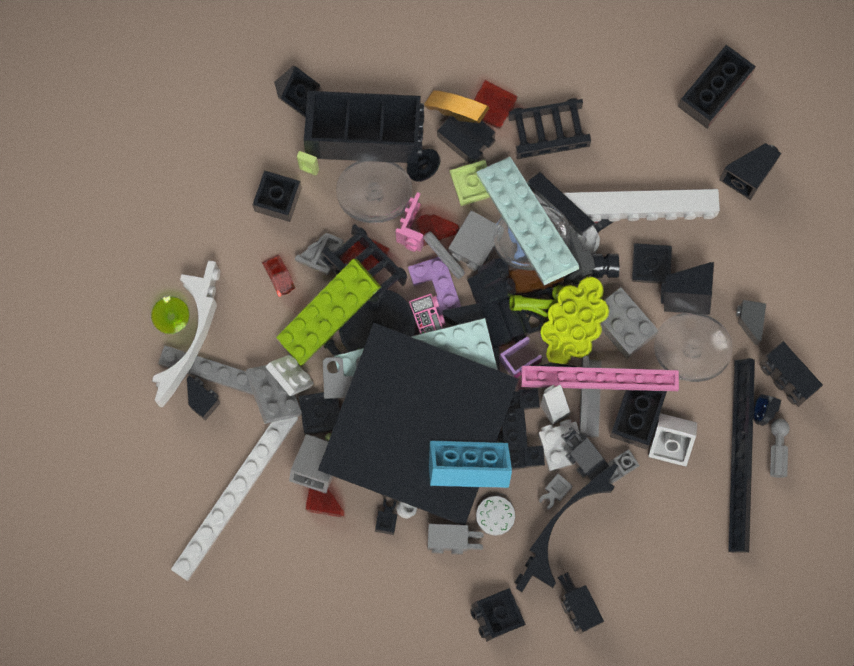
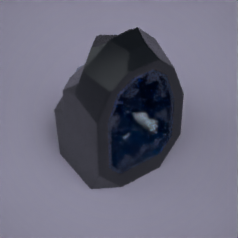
[753,394,782,426]

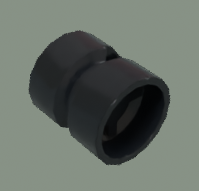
[591,253,620,278]

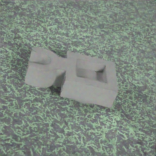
[539,474,573,510]

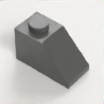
[736,300,766,345]

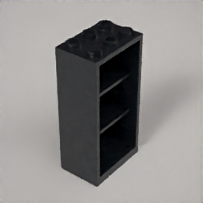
[303,91,424,164]

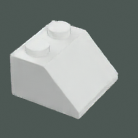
[648,413,697,466]

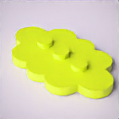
[540,277,610,365]

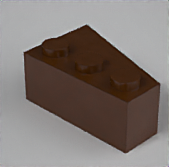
[507,264,564,299]

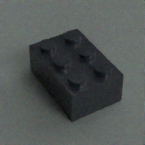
[760,341,823,407]
[610,390,667,450]

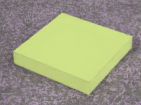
[449,160,490,206]

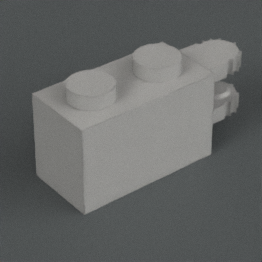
[428,524,484,555]

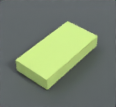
[297,151,319,176]

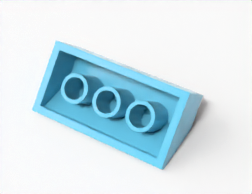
[429,441,512,488]

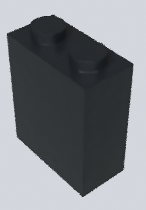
[437,116,496,164]

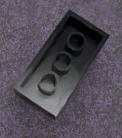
[678,45,756,129]

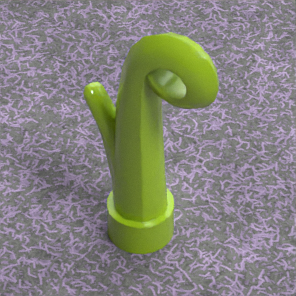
[509,285,565,317]

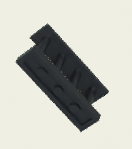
[508,98,591,159]
[320,224,408,312]

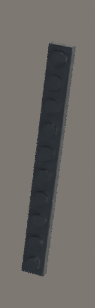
[728,358,755,553]

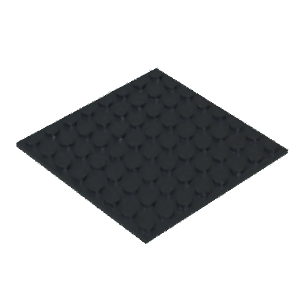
[318,323,519,525]

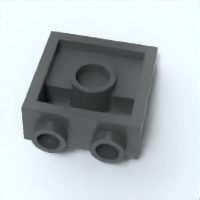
[563,233,596,285]

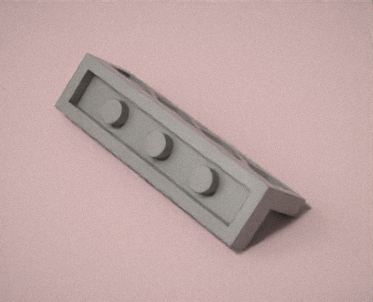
[579,356,601,438]

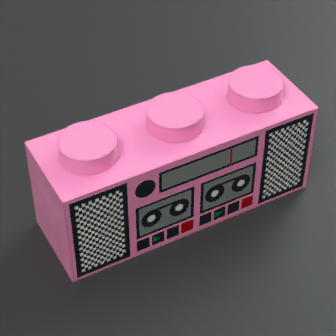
[409,293,446,334]

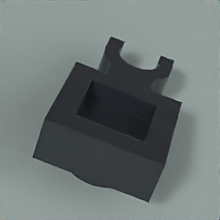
[375,499,398,535]

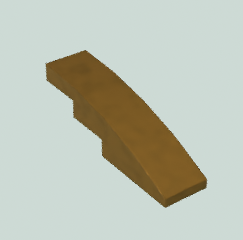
[424,90,489,123]

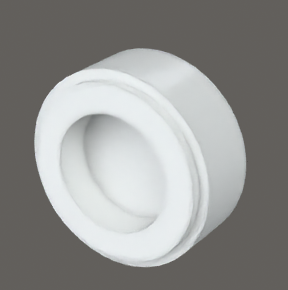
[396,501,417,519]

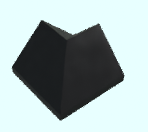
[274,66,320,117]

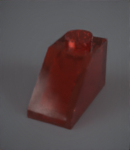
[416,214,460,246]
[261,254,296,296]
[305,488,346,518]

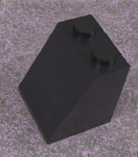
[719,143,782,201]
[661,262,714,315]

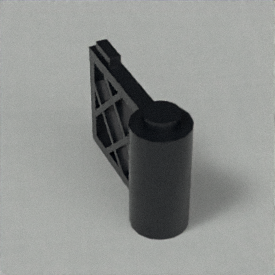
[498,287,554,343]

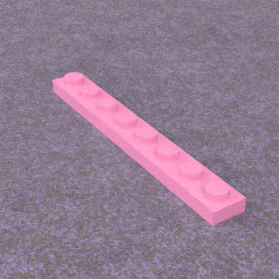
[521,366,679,391]

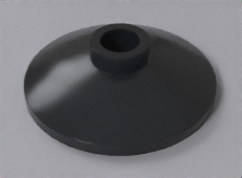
[407,149,441,182]

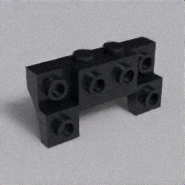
[499,388,545,470]

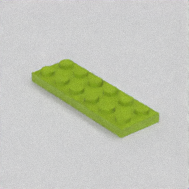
[276,259,381,366]

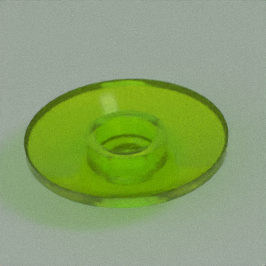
[151,297,190,334]

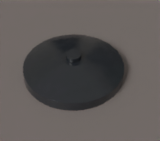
[339,289,416,352]

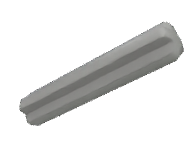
[423,232,465,279]

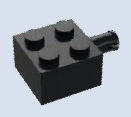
[557,572,604,635]

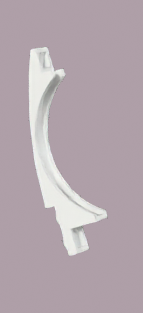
[152,261,220,407]

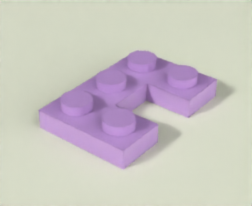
[408,257,461,315]

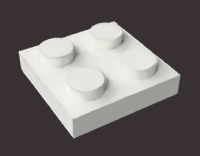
[266,355,314,396]

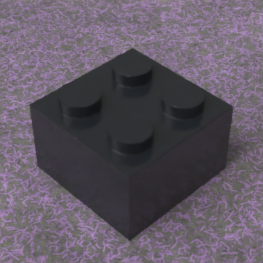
[252,170,302,222]

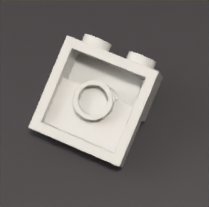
[538,420,580,472]

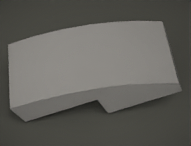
[605,450,639,484]

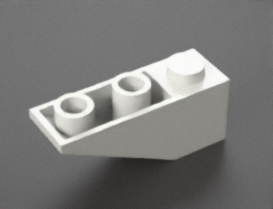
[540,385,570,425]

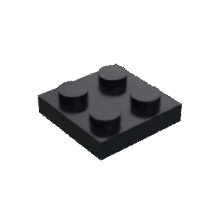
[632,243,672,284]
[299,392,340,435]

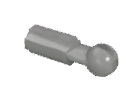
[770,419,790,478]

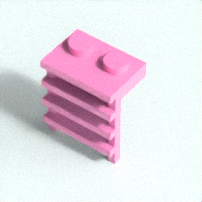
[395,192,424,252]

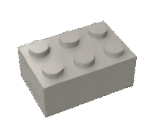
[601,287,659,359]

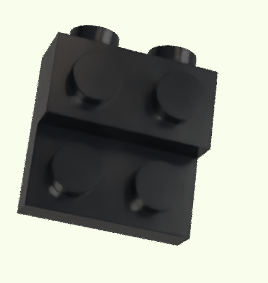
[470,588,526,642]

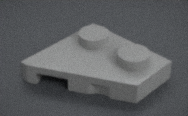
[295,233,344,275]

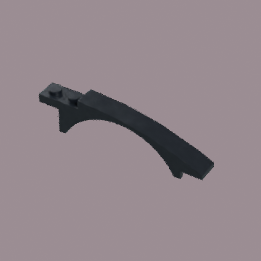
[514,463,618,592]

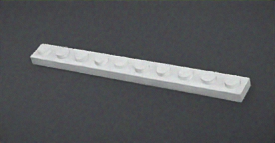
[171,417,298,581]

